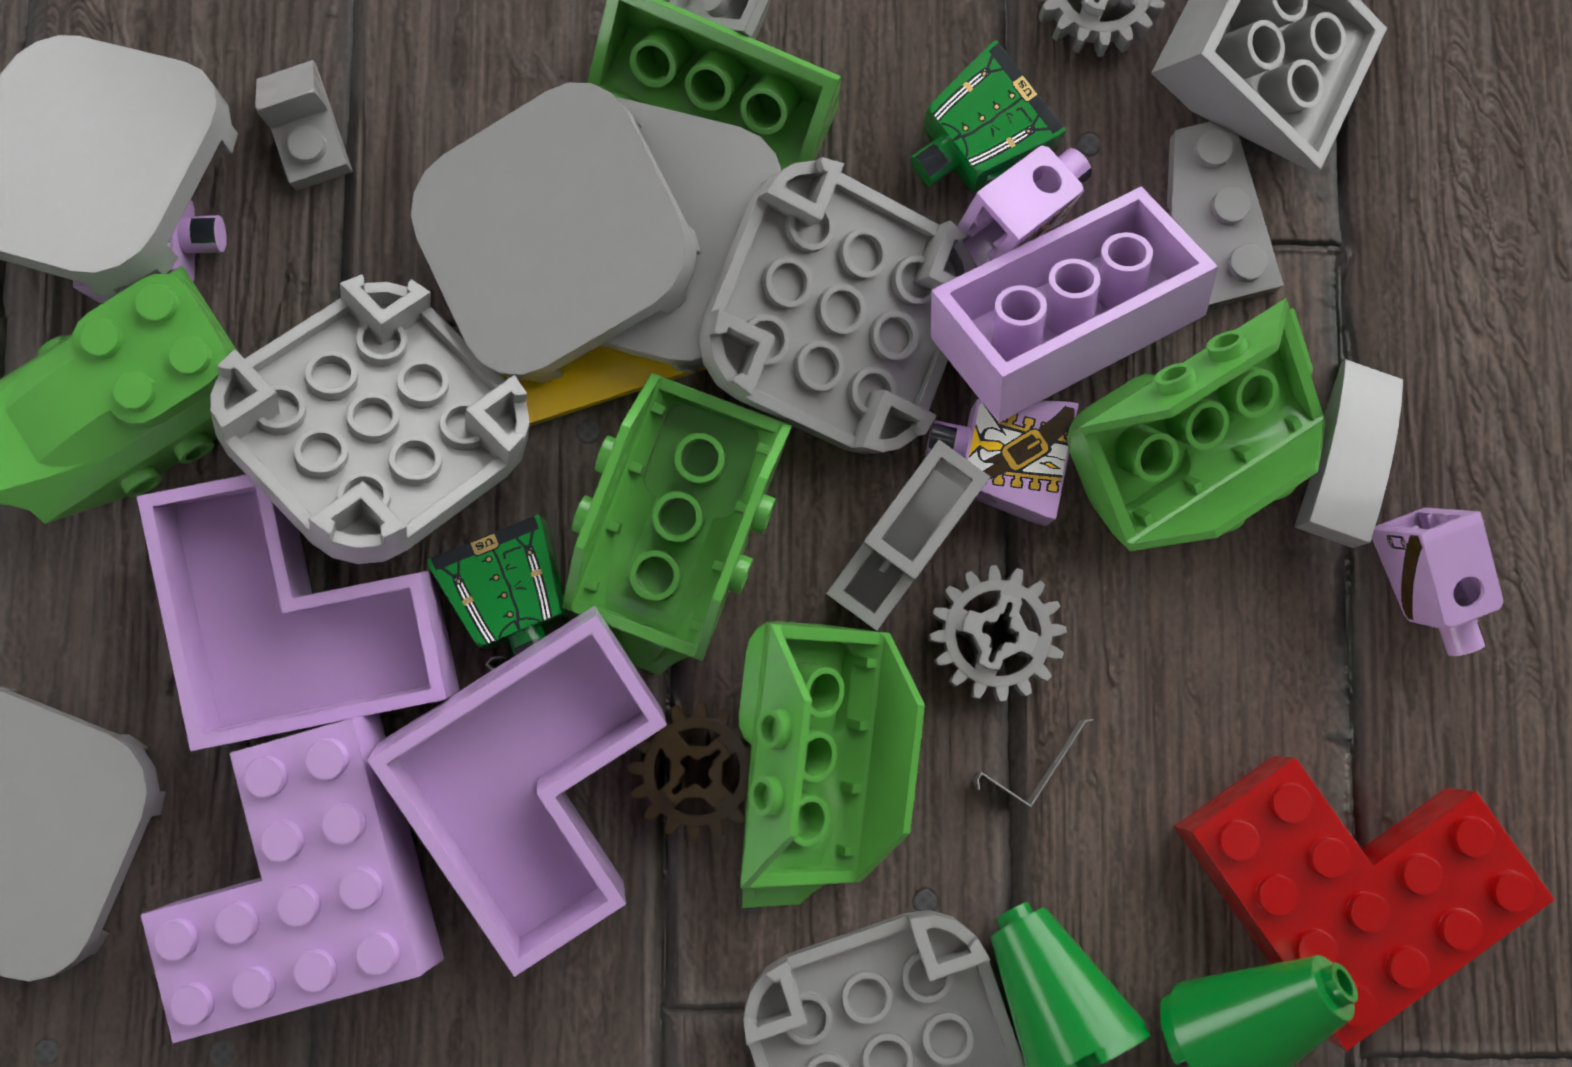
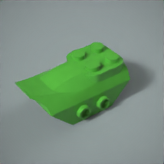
[0,265,238,524]
[1067,298,1326,552]
[562,373,792,675]
[739,621,925,908]

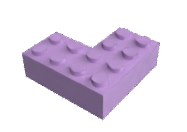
[137,475,459,751]
[367,606,667,977]
[141,713,444,1043]

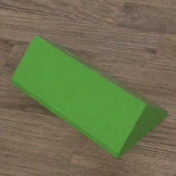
[587,0,841,170]

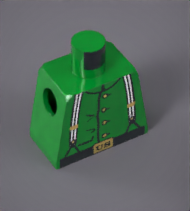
[910,40,1066,192]
[427,514,568,656]

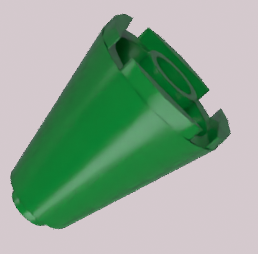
[990,901,1151,1067]
[1160,955,1358,1067]

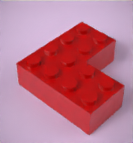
[1173,756,1555,1051]

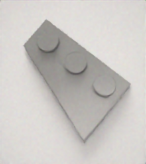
[1167,121,1284,309]

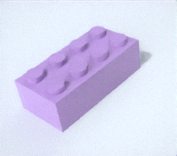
[931,186,1218,423]

